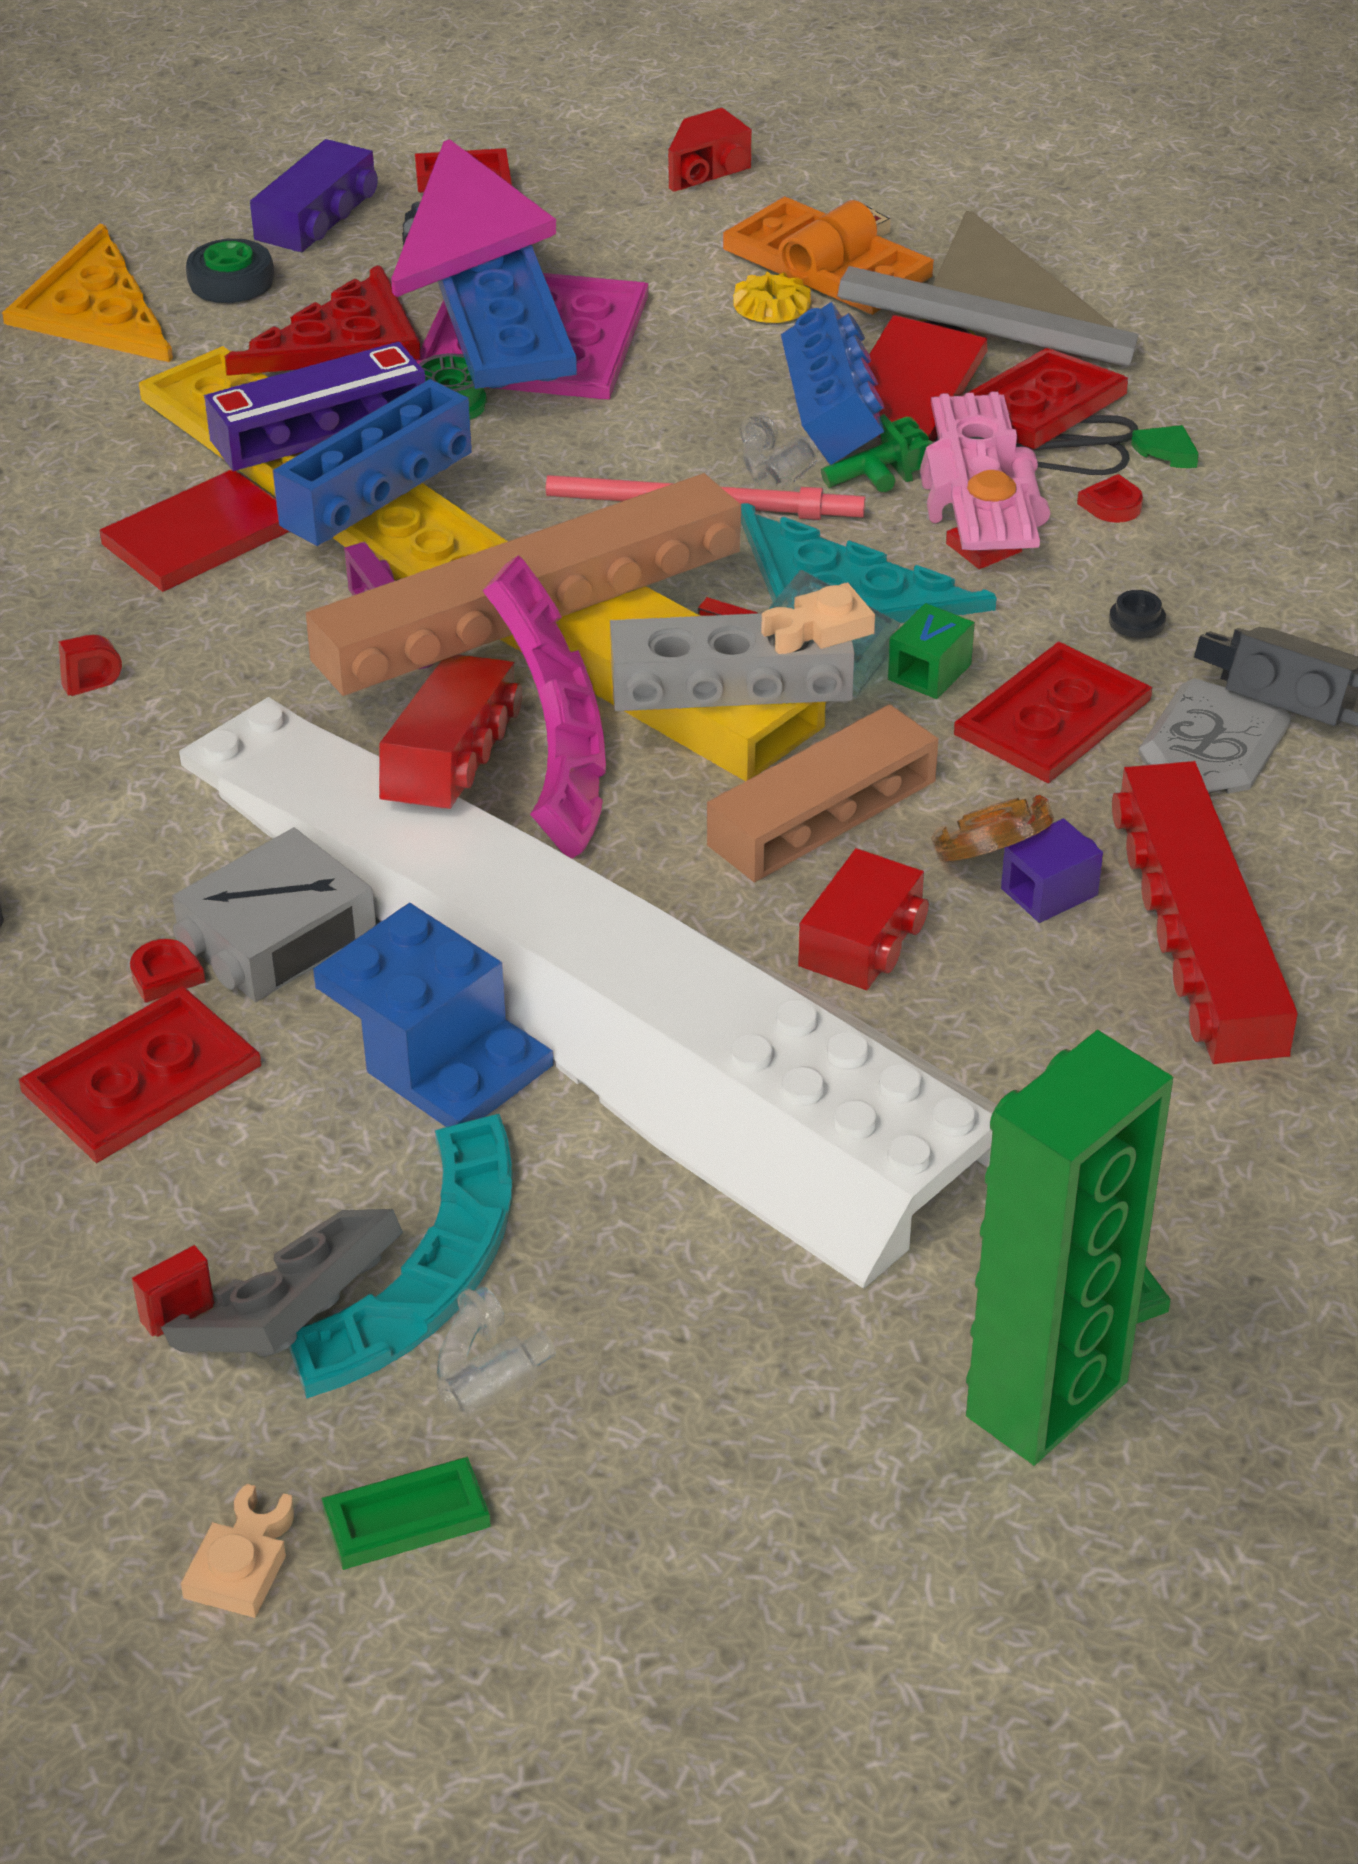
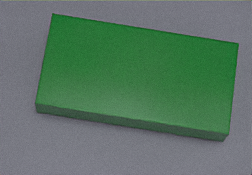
[321,1456,491,1570]

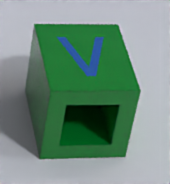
[888,603,975,699]

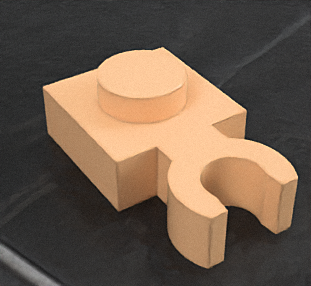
[761,582,875,654]
[181,1484,294,1618]

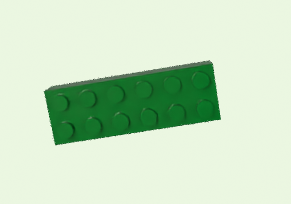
[966,1029,1174,1466]

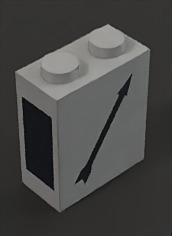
[172,827,376,1002]

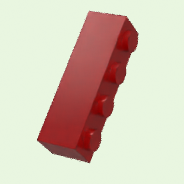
[379,655,522,809]

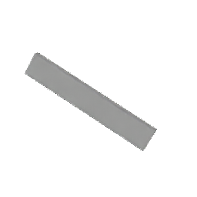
[837,266,1139,366]

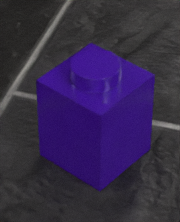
[1001,818,1103,923]

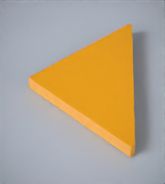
[2,223,173,362]

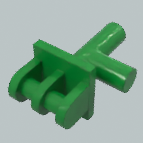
[821,414,934,492]

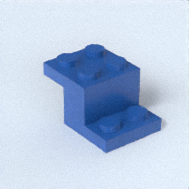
[313,902,554,1127]

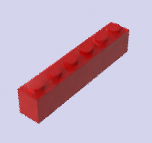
[1112,761,1298,1064]

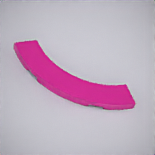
[482,555,606,859]

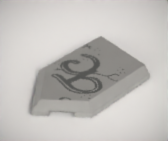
[1138,678,1292,794]

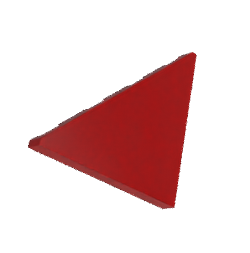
[224,265,420,376]

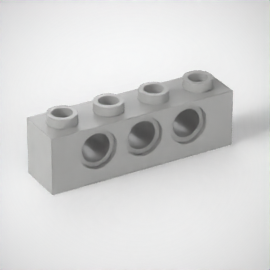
[610,614,854,711]

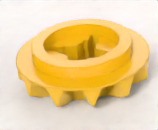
[733,271,811,323]

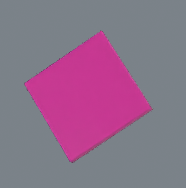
[415,273,649,400]

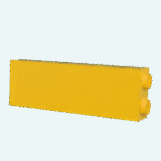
[499,586,826,781]

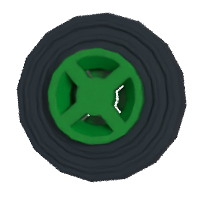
[186,238,274,303]

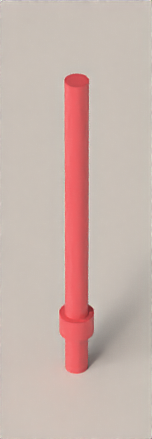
[546,475,866,520]

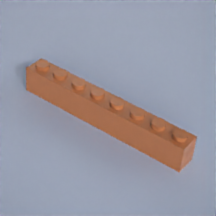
[306,473,741,696]

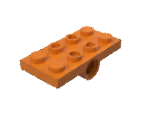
[723,196,934,315]

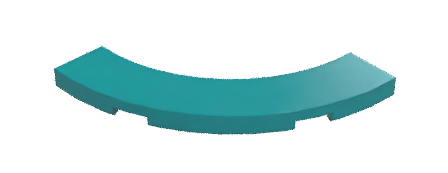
[289,1113,512,1399]

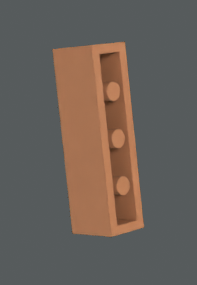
[707,704,939,883]

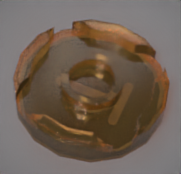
[931,795,1055,861]

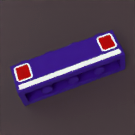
[204,342,425,471]

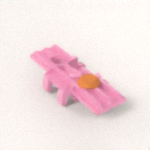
[920,392,1050,550]

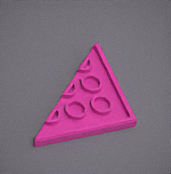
[391,139,556,297]

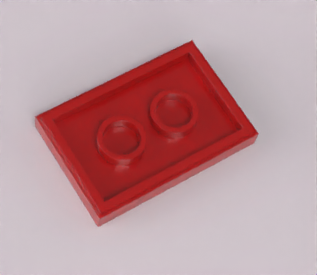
[868,315,987,442]
[962,347,1128,450]
[99,469,290,592]
[954,641,1153,784]
[18,986,262,1164]

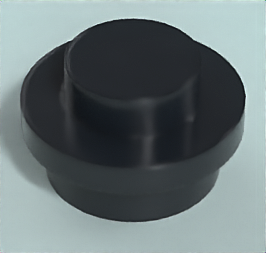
[1109,590,1166,638]

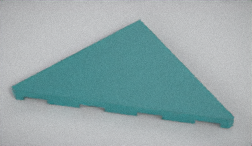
[741,503,997,627]

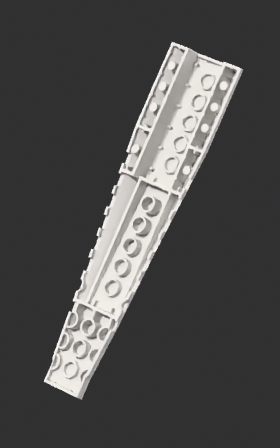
[179,697,997,1289]

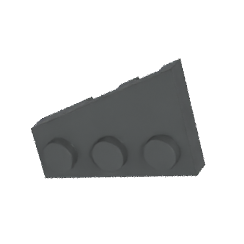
[161,1209,403,1356]

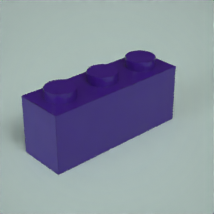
[250,139,378,253]

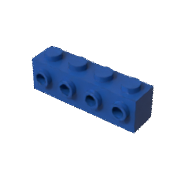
[781,302,885,465]
[273,379,472,546]

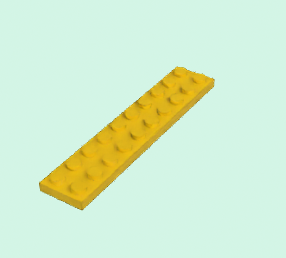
[139,346,508,581]

